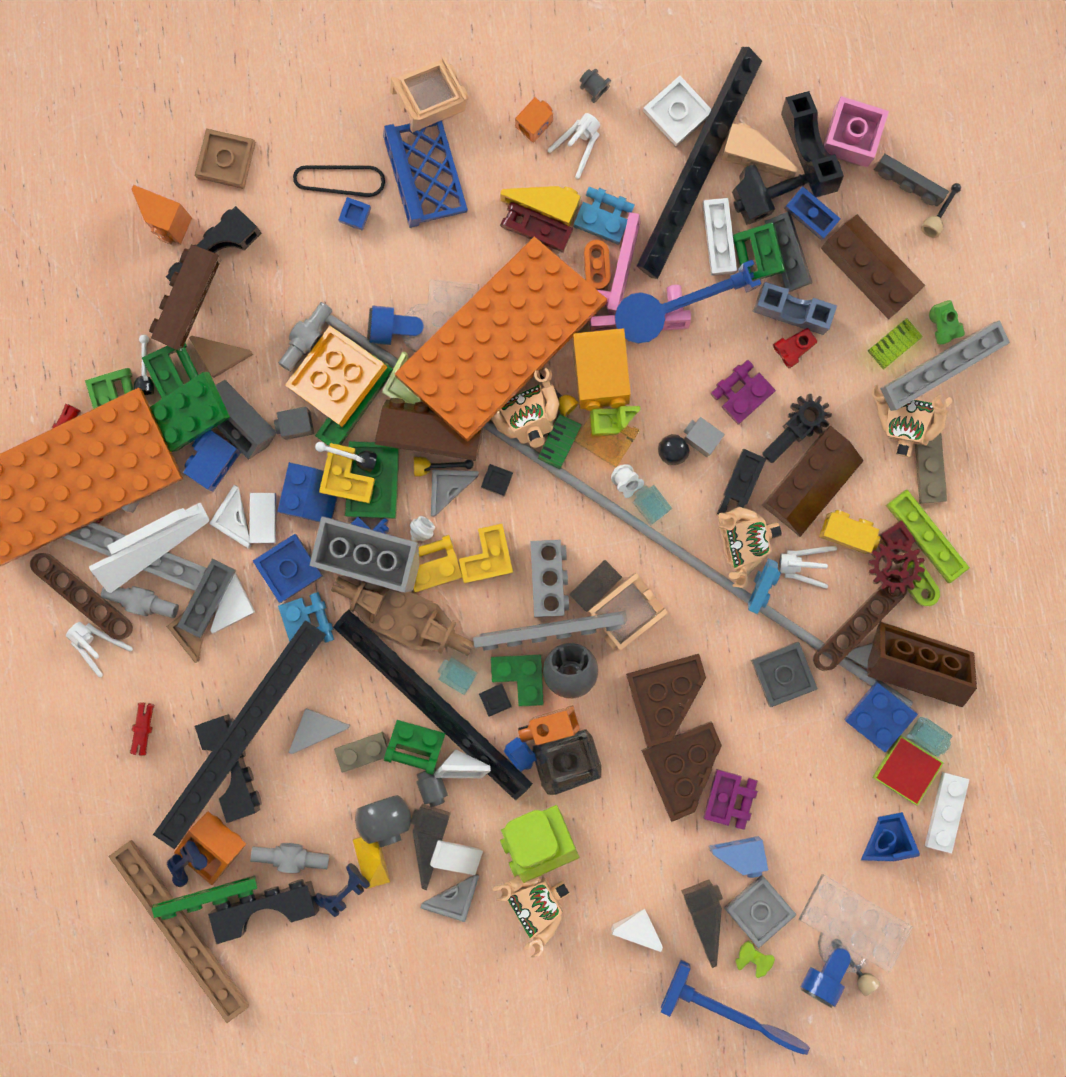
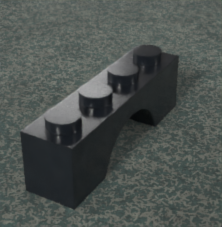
[781,91,844,197]
[166,206,262,281]
[195,714,262,823]
[208,879,319,944]

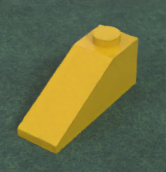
[500,186,581,226]

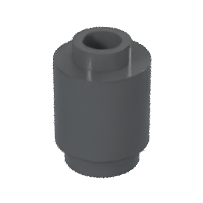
[416,768,448,807]

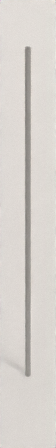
[326,315,913,707]

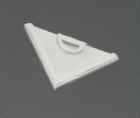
[209,485,252,549]
[210,572,255,634]

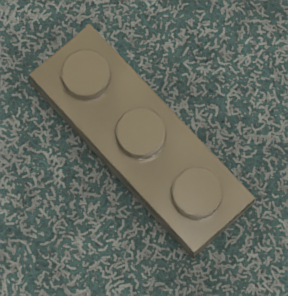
[914,433,947,504]

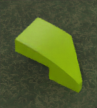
[590,406,641,436]

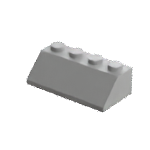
[309,516,419,593]

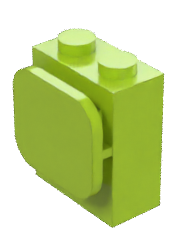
[500,805,580,883]

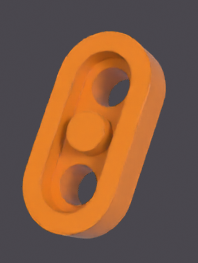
[584,240,611,290]

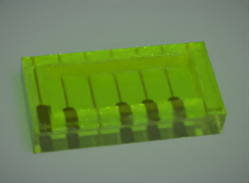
[868,318,923,370]

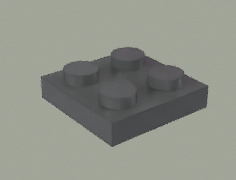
[751,642,818,707]

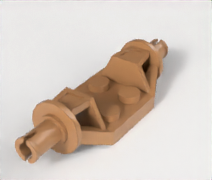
[331,576,474,656]

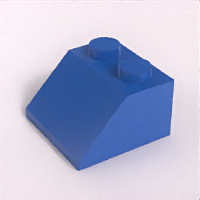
[277,462,337,522]

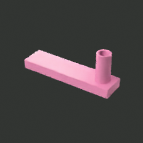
[596,212,641,315]
[590,285,691,332]

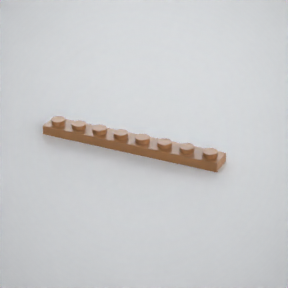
[108,840,250,1023]

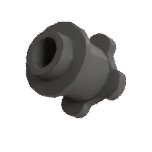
[579,69,611,103]

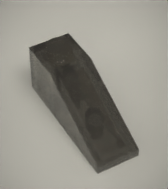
[411,804,451,890]
[681,879,723,968]

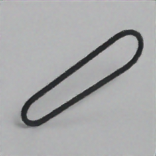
[293,165,385,197]

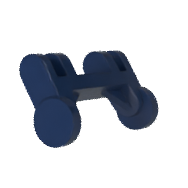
[167,841,207,887]
[314,863,370,917]

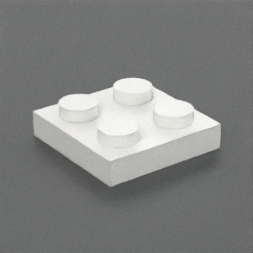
[643,76,712,147]

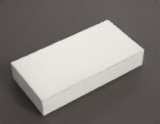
[249,493,276,543]
[430,840,483,875]

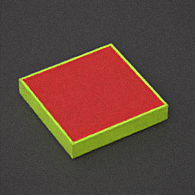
[872,735,944,806]

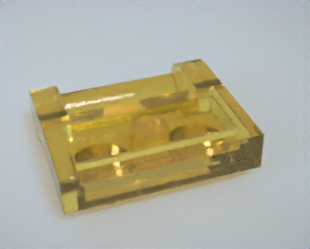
[574,407,640,468]

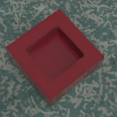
[879,521,916,554]

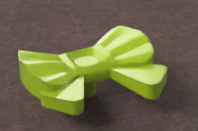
[735,941,775,978]

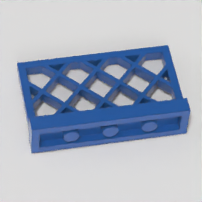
[383,120,468,228]

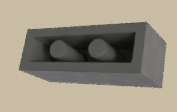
[216,380,277,460]

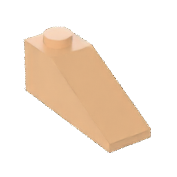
[721,123,797,179]

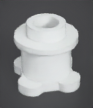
[611,464,644,498]

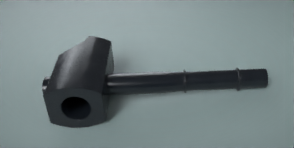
[732,161,841,225]

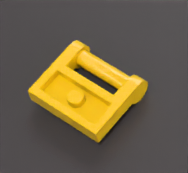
[414,535,463,593]

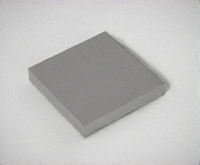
[724,875,796,948]

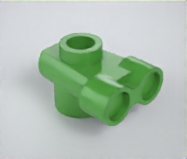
[929,300,965,344]

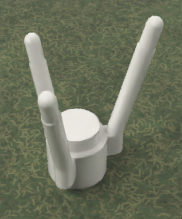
[547,113,600,179]
[779,546,837,589]
[66,622,133,677]

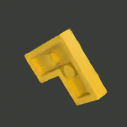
[319,443,375,504]
[459,524,513,584]

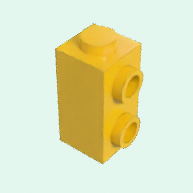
[819,510,880,554]

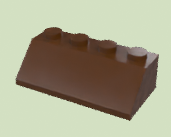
[821,214,925,319]
[149,244,221,352]
[375,398,483,461]
[762,426,864,537]
[868,621,977,708]

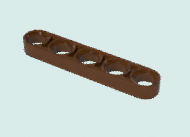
[30,553,133,639]
[813,578,907,671]

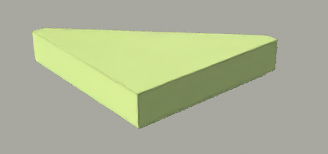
[382,352,422,404]

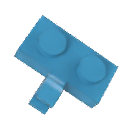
[748,558,781,614]

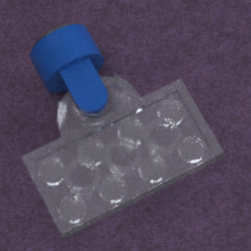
[367,279,480,352]
[798,874,913,1008]

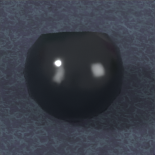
[658,434,690,465]

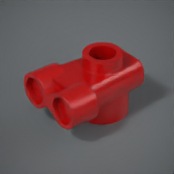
[773,328,817,369]

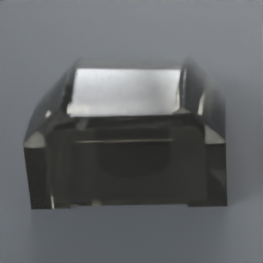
[532,729,602,795]

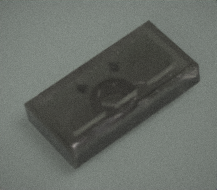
[569,560,622,612]

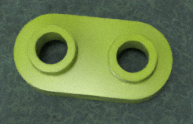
[899,562,940,606]

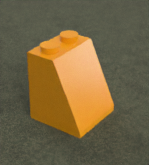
[573,328,631,411]

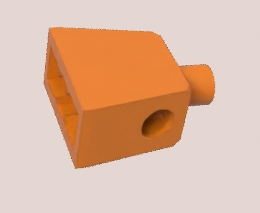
[518,705,580,745]

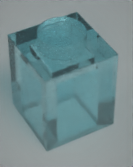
[633,485,673,526]
[437,657,478,695]
[907,717,952,757]

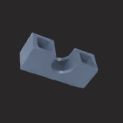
[753,282,837,335]

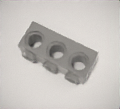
[530,540,569,617]

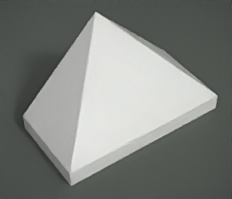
[434,749,491,778]
[611,909,663,952]

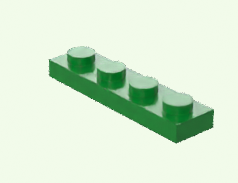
[315,355,393,446]
[152,875,257,920]

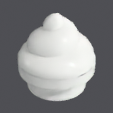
[410,516,435,542]

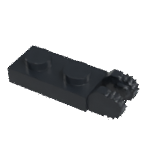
[717,449,767,515]

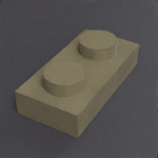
[334,732,388,773]

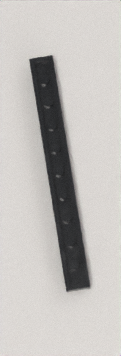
[637,47,762,279]
[333,609,533,801]
[153,620,326,849]

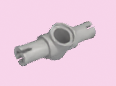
[278,302,332,372]
[101,586,179,618]
[250,843,329,873]

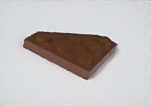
[626,654,706,748]
[641,721,722,822]

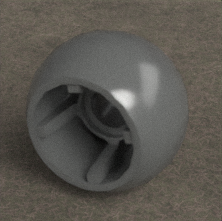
[543,643,598,699]
[355,795,411,847]

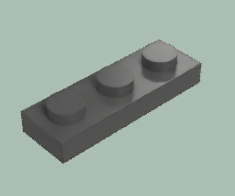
[874,154,949,207]
[765,212,813,292]
[177,559,236,638]

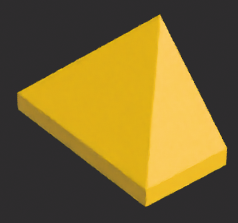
[353,837,391,889]

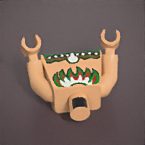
[491,368,559,448]
[871,385,952,457]
[718,507,782,588]
[493,875,571,958]

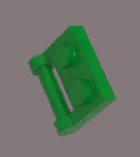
[733,222,786,282]
[142,342,199,399]
[384,720,445,775]

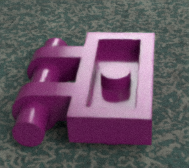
[711,360,776,425]
[703,769,758,830]

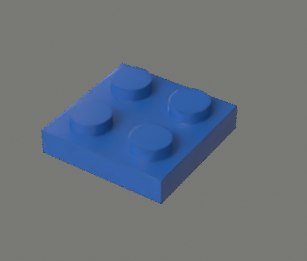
[253,534,323,603]
[845,681,918,752]

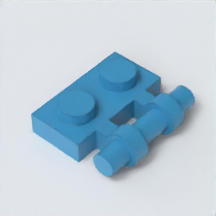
[573,187,635,245]
[278,592,334,643]

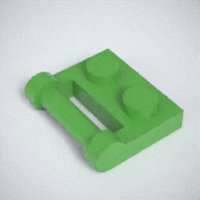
[85,368,134,409]

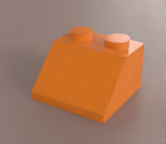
[131,185,192,245]
[174,811,246,885]

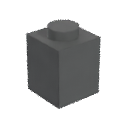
[274,407,315,440]

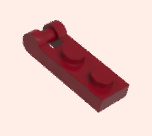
[500,202,573,253]

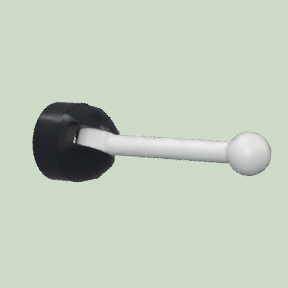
[134,335,154,395]
[315,442,377,472]

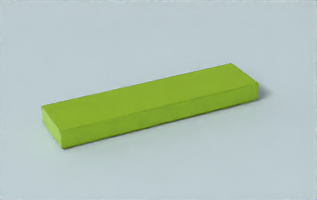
[886,490,970,584]

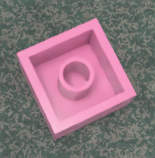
[823,96,889,167]

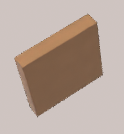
[194,128,256,189]

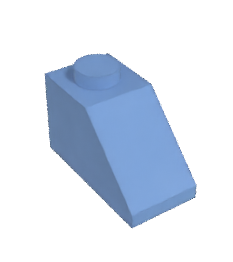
[709,836,768,878]

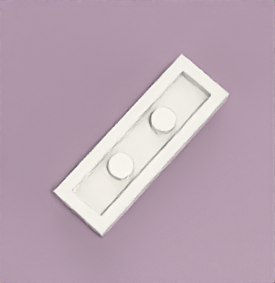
[702,198,737,276]
[925,772,970,853]

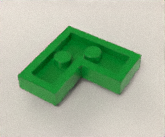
[491,654,543,706]

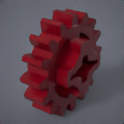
[868,539,925,594]

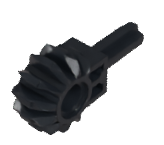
[762,394,832,463]

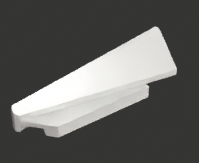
[89,503,209,593]

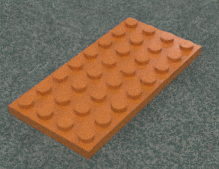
[394,236,607,442]
[0,388,183,566]

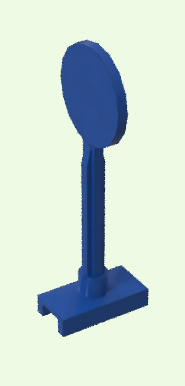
[615,260,761,344]
[661,960,810,1055]

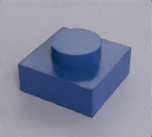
[338,197,371,231]

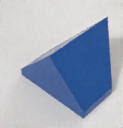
[861,812,920,861]

